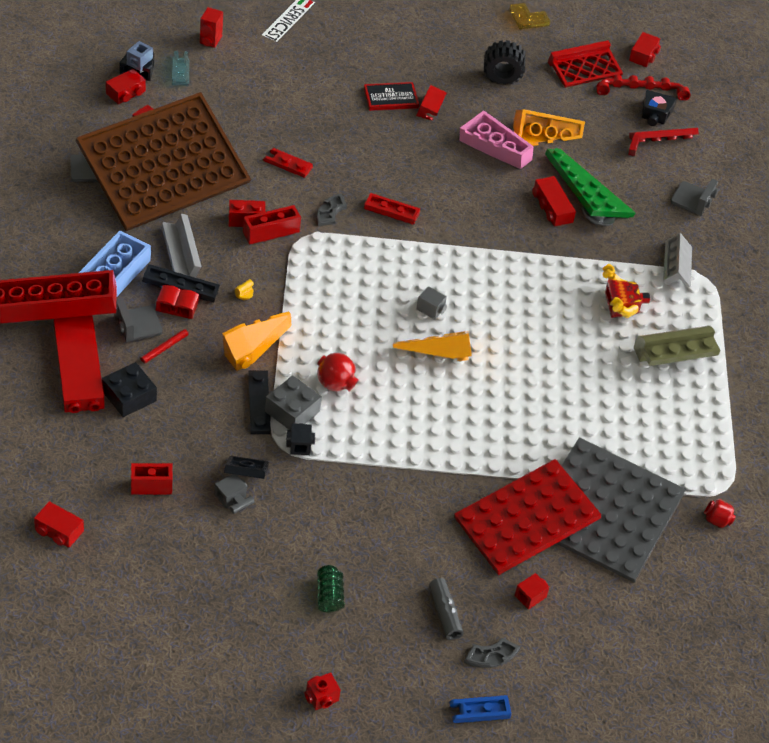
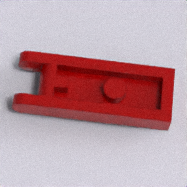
[263,148,313,178]

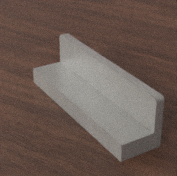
[161,214,201,278]
[663,233,692,288]

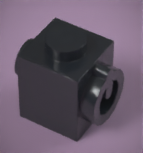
[286,423,315,456]

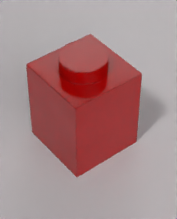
[514,573,549,610]

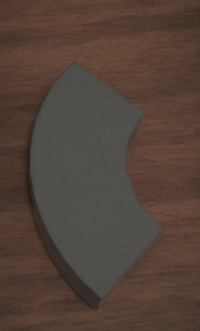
[316,193,347,227]
[464,638,521,668]

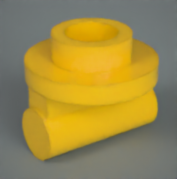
[235,279,254,300]

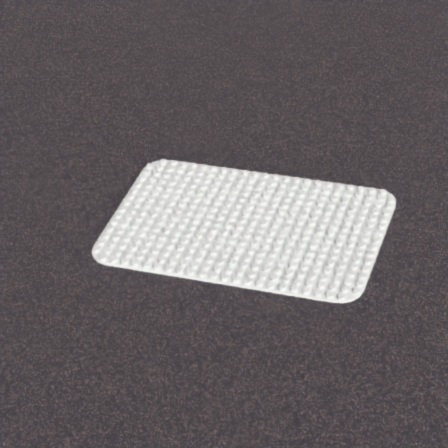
[270,232,736,497]

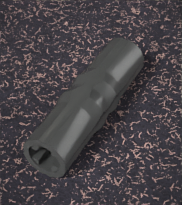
[429,578,464,640]

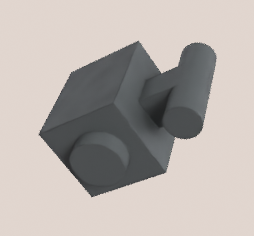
[214,474,255,514]

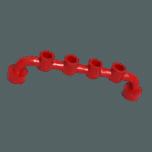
[596,74,691,100]

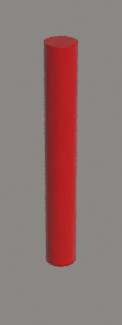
[140,329,189,363]

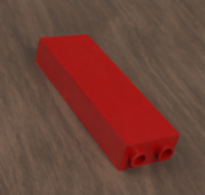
[53,315,104,413]

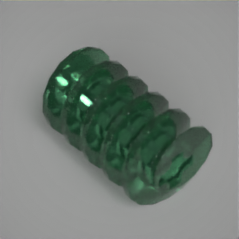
[317,565,345,613]

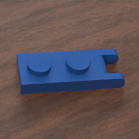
[449,695,512,723]

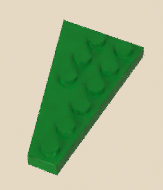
[545,148,636,218]

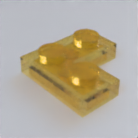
[509,3,550,30]

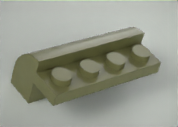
[633,326,721,366]

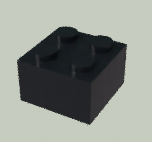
[102,362,157,417]

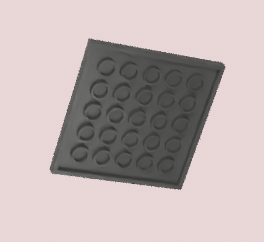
[556,437,686,582]

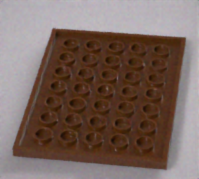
[76,92,251,231]

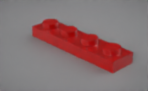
[629,128,699,142]

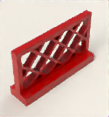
[547,40,623,88]

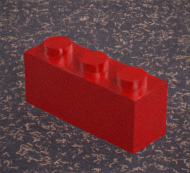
[532,176,576,227]
[243,205,301,245]

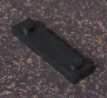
[142,264,220,303]
[248,370,271,434]

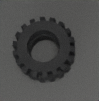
[484,40,526,85]

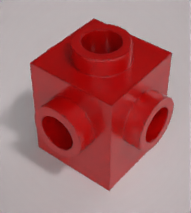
[304,672,341,710]

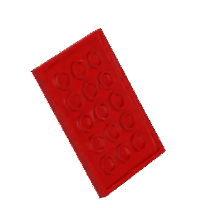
[454,459,601,576]

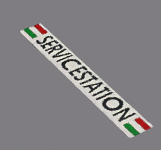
[262,0,315,42]

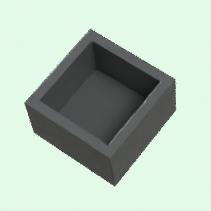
[265,375,322,430]

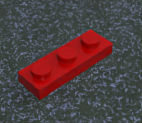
[364,193,420,225]

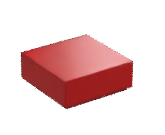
[628,134,640,156]

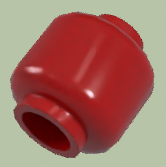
[704,499,736,528]

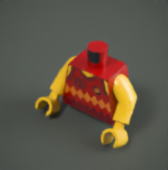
[602,264,650,318]

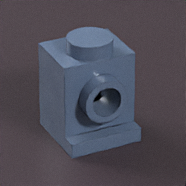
[127,41,153,71]

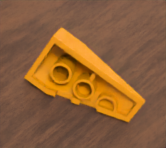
[513,109,585,146]
[222,311,292,371]
[393,331,472,361]

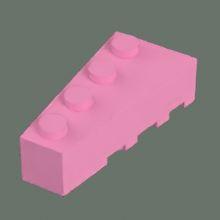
[459,110,533,169]

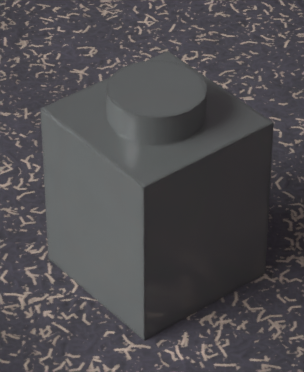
[416,286,447,319]

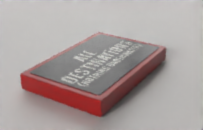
[364,82,419,111]

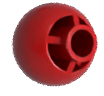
[317,353,359,392]

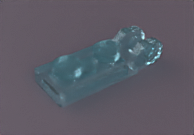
[172,51,189,86]

